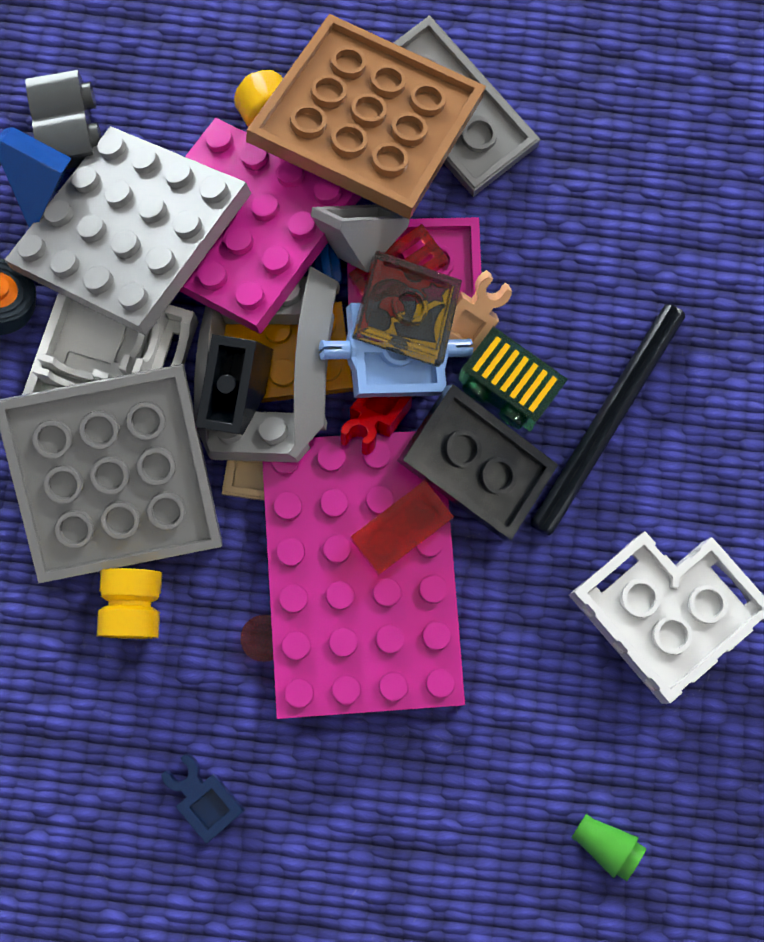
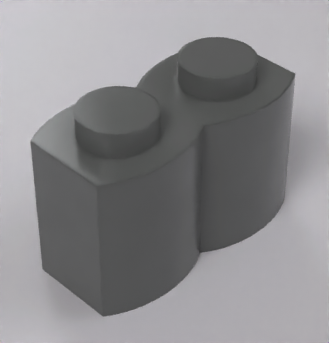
[25,70,102,169]

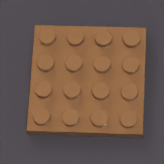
[246,14,486,219]

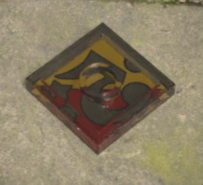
[352,251,462,367]

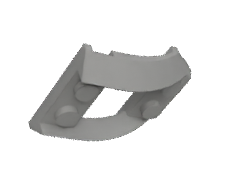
[194,266,340,463]

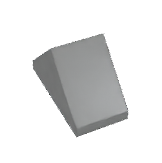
[311,204,410,272]

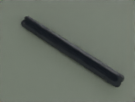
[531,304,685,535]

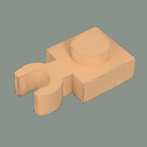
[443,270,512,356]

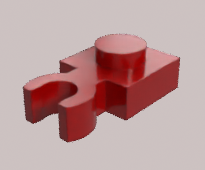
[341,396,412,456]

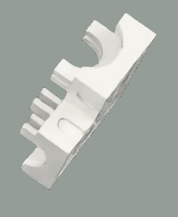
[22,293,199,395]
[569,531,764,704]

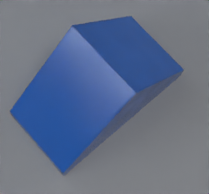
[0,127,72,228]

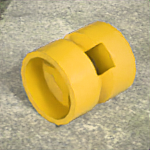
[97,568,162,639]

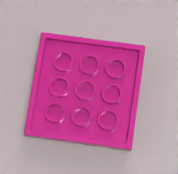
[180,118,361,335]

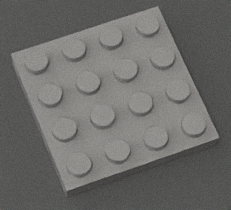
[4,126,252,336]
[0,364,223,584]

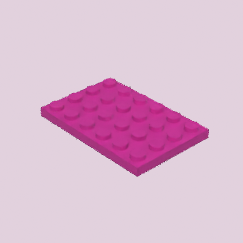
[262,431,465,719]

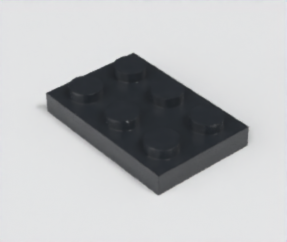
[397,384,558,540]

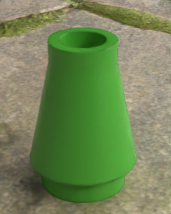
[571,814,647,882]

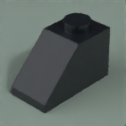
[196,334,273,435]

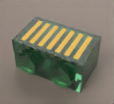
[458,326,568,432]

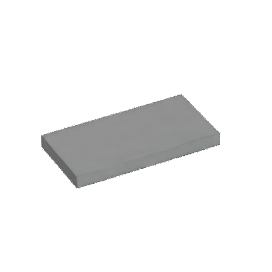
[393,15,541,197]

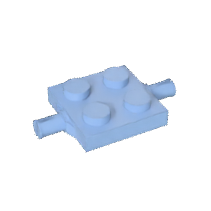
[319,303,473,398]

